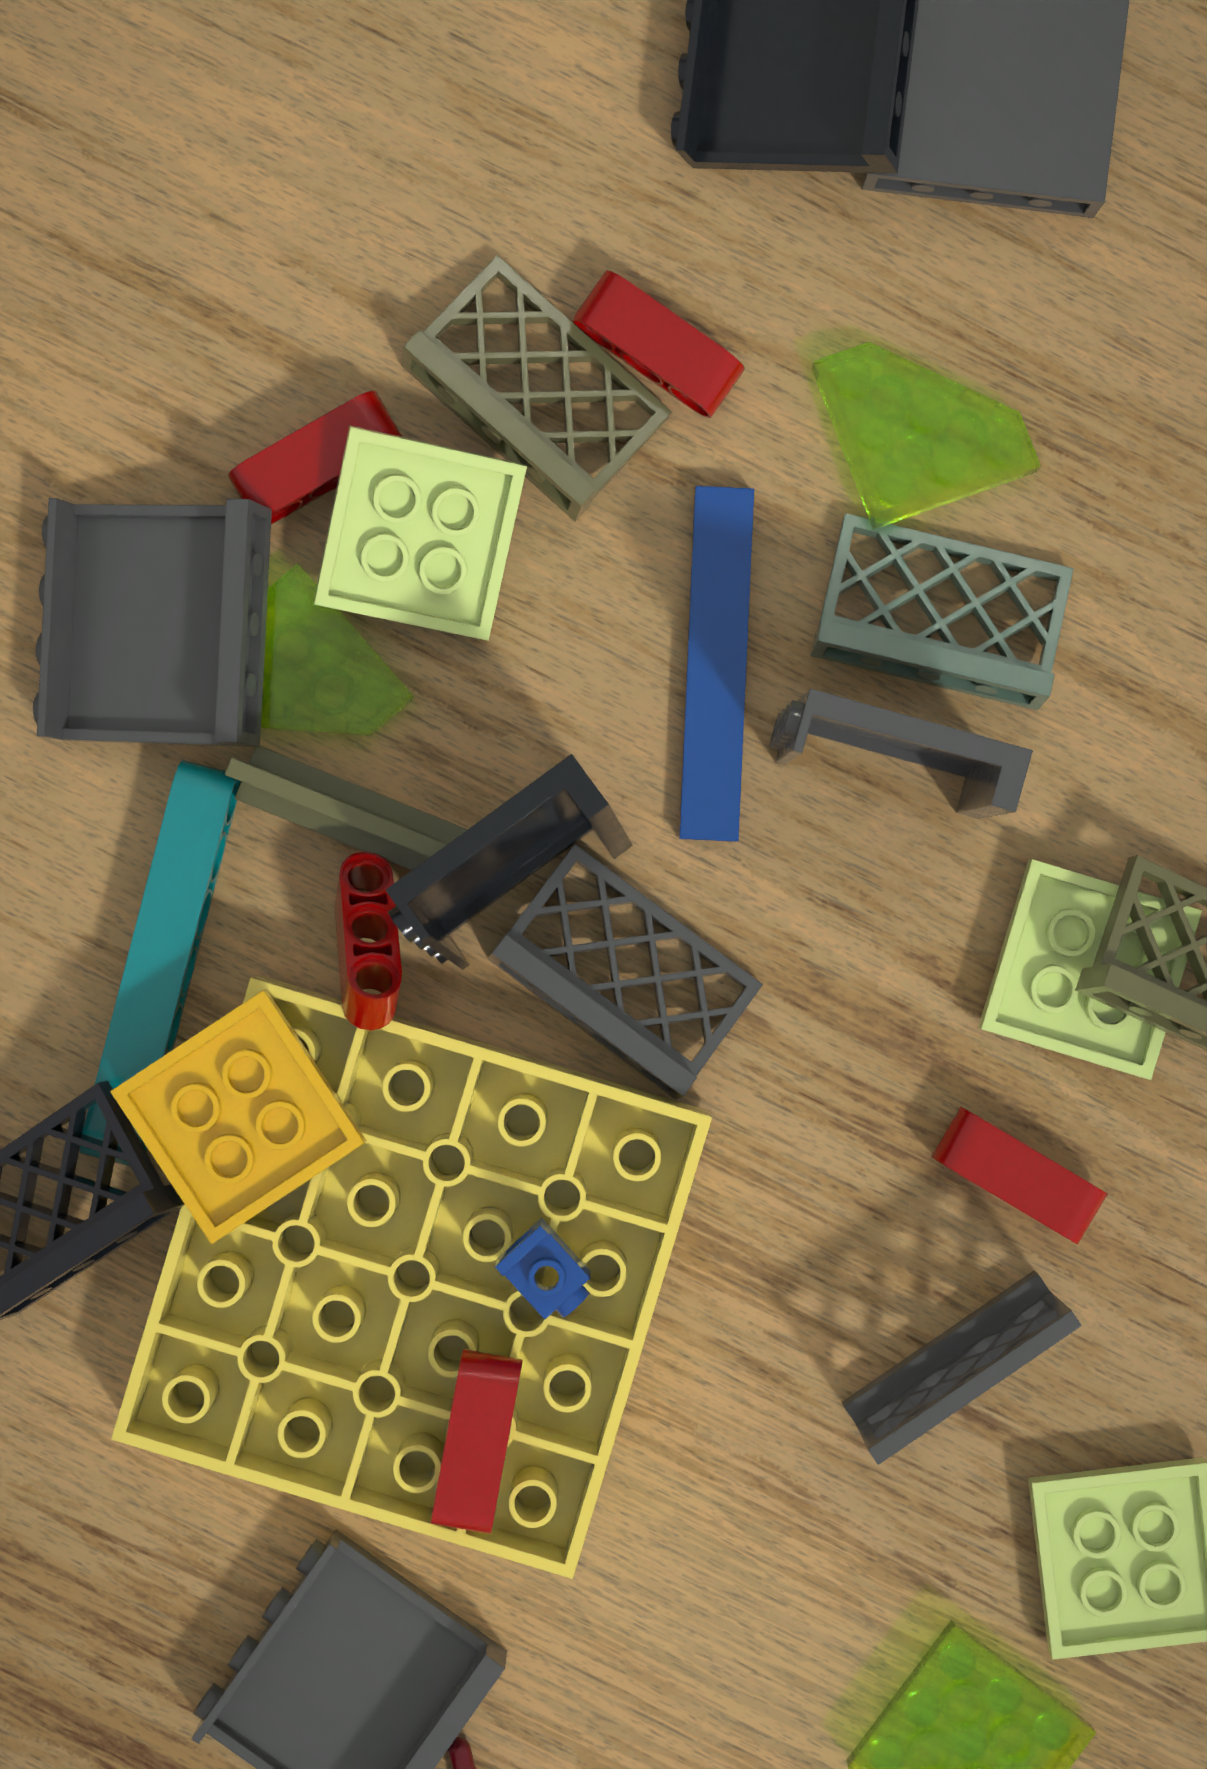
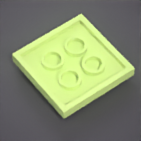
[313,425,527,641]
[978,859,1202,1080]
[1028,1457,1207,1660]

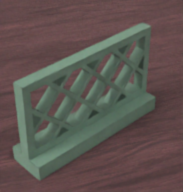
[810,513,1074,711]

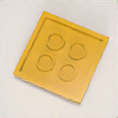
[110,989,367,1244]

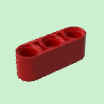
[571,270,745,418]
[228,390,402,524]
[335,852,402,1031]
[931,1106,1108,1244]
[431,1349,523,1534]

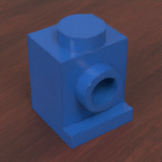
[495,1218,591,1319]

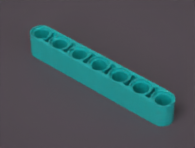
[80,760,241,1167]

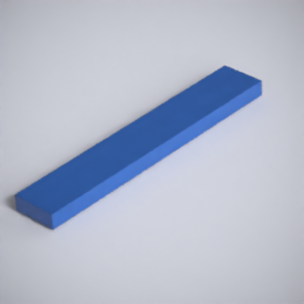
[679,486,754,842]

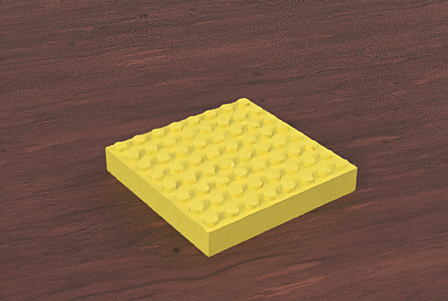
[111,975,712,1579]

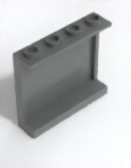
[862,0,1129,218]
[33,498,272,747]
[769,689,1033,819]
[192,1529,507,1769]

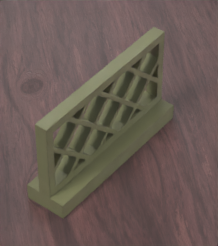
[401,255,672,522]
[225,746,468,870]
[1075,855,1207,1051]

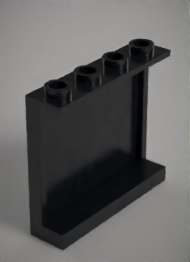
[671,0,919,174]
[386,754,633,970]

